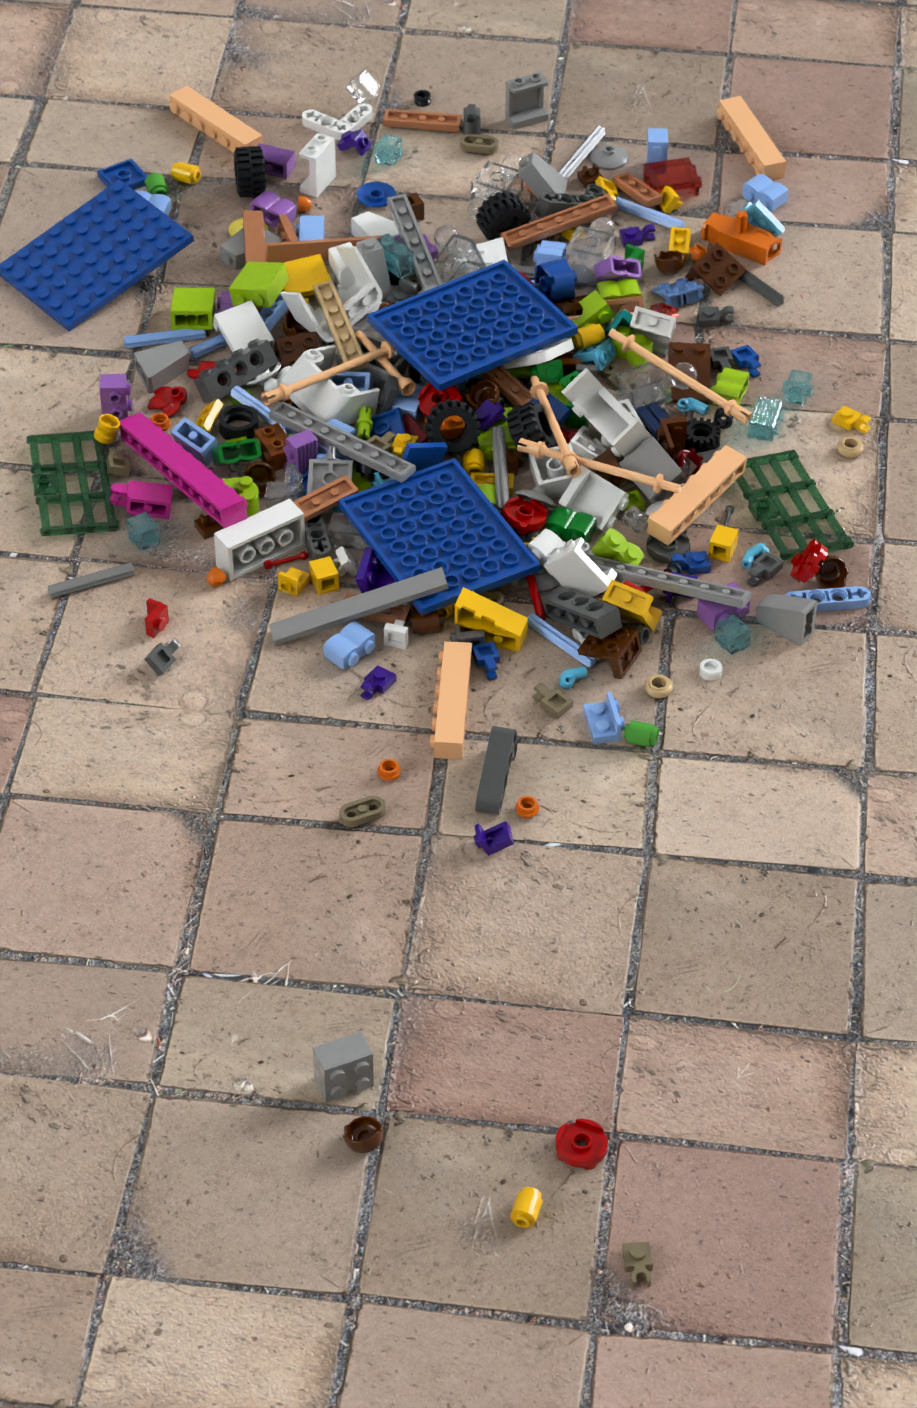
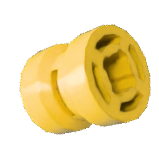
[94,414,120,444]

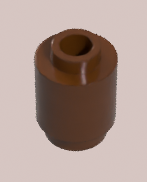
[411,610,444,635]

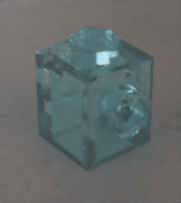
[373,133,403,167]
[782,369,814,405]
[126,512,161,551]
[715,614,751,655]

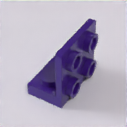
[355,548,395,593]

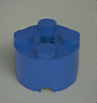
[534,258,577,303]

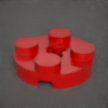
[418,383,462,416]
[502,497,547,534]
[790,539,828,583]
[555,1119,608,1170]

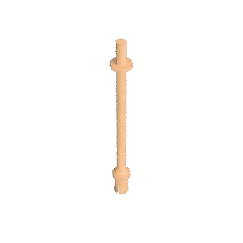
[608,328,752,425]
[262,340,397,406]
[530,376,581,478]
[517,438,681,493]

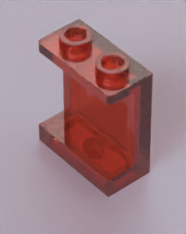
[643,157,702,196]

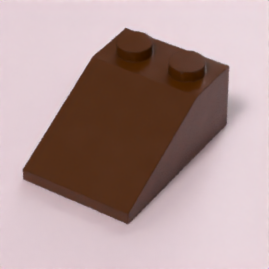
[666,342,711,404]

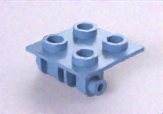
[651,278,704,309]

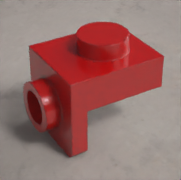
[145,598,169,638]

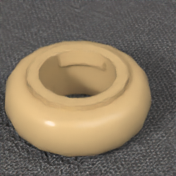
[837,436,864,458]
[644,674,673,699]

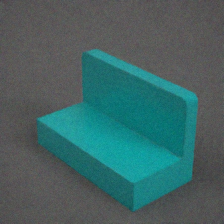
[604,309,634,335]

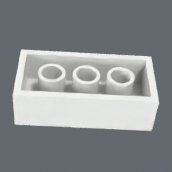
[214,499,305,581]

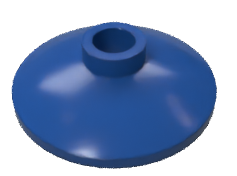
[357,182,396,208]

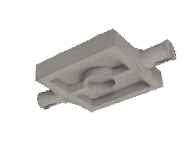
[307,446,353,514]

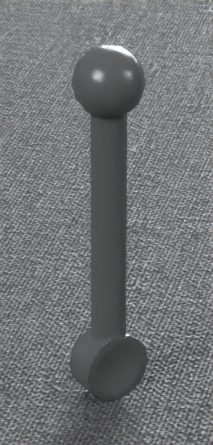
[723,505,734,527]

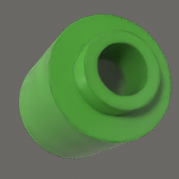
[145,173,168,196]
[624,720,659,747]

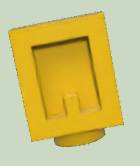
[277,567,311,597]

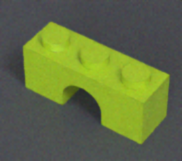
[571,290,615,347]

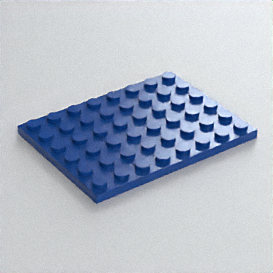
[0,179,195,332]
[367,260,578,391]
[338,458,541,616]

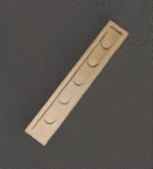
[313,280,368,372]

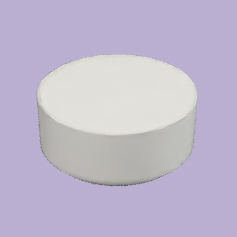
[699,659,723,681]

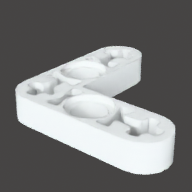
[302,104,373,140]
[501,338,574,369]

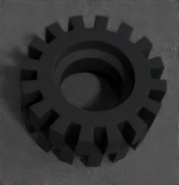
[685,418,721,453]

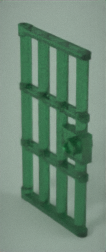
[26,430,120,536]
[736,450,854,561]

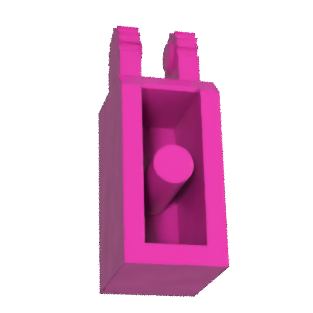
[110,480,173,519]

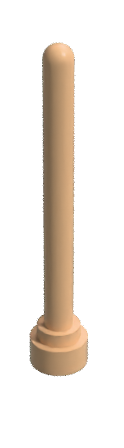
[355,330,416,396]

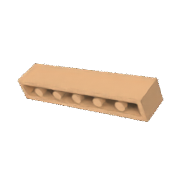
[169,86,263,152]
[717,96,786,180]
[647,445,747,546]
[430,641,472,759]

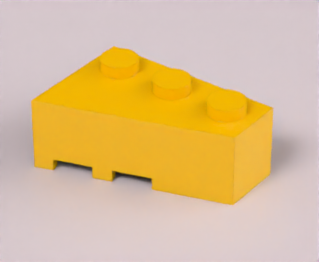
[455,587,528,653]

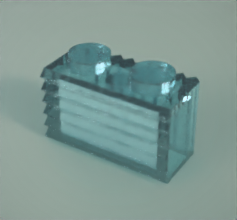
[377,234,414,279]
[748,396,786,442]

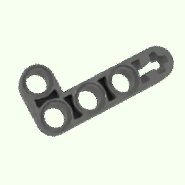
[535,184,606,222]
[277,497,331,561]
[475,726,518,815]

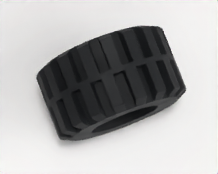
[234,146,266,197]
[476,191,531,241]
[424,399,481,456]
[507,401,556,460]

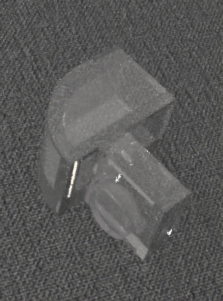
[264,464,306,508]

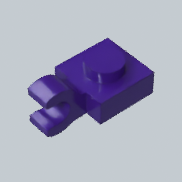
[619,224,655,248]
[360,665,396,700]

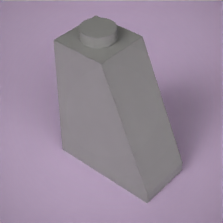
[518,152,567,200]
[220,228,283,270]
[356,237,392,302]
[134,340,192,394]
[756,593,817,646]

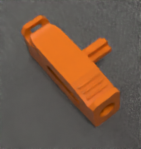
[701,210,782,265]

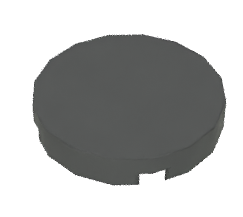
[646,532,690,564]

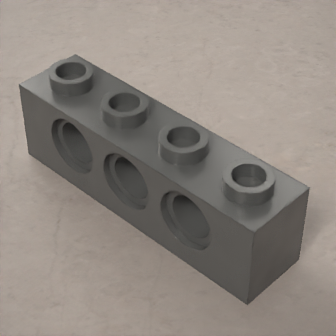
[193,338,278,403]
[541,586,622,639]

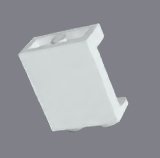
[299,133,336,198]
[213,300,274,360]
[630,306,676,344]
[558,465,629,532]
[544,537,617,597]

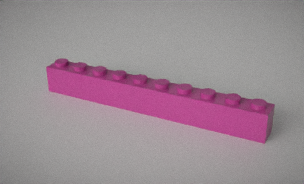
[119,412,248,528]

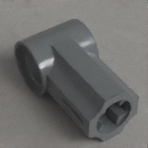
[463,104,481,135]

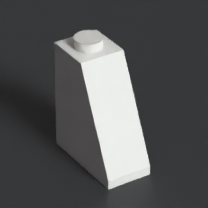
[351,211,399,252]

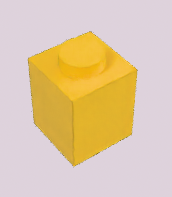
[708,524,738,563]
[309,556,339,595]

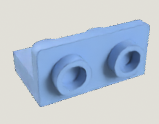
[583,692,625,744]

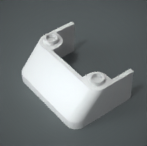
[280,246,382,342]
[281,345,380,425]
[561,368,652,458]

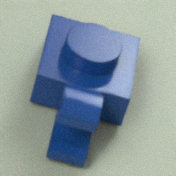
[730,345,761,378]
[671,551,711,574]
[472,641,500,680]

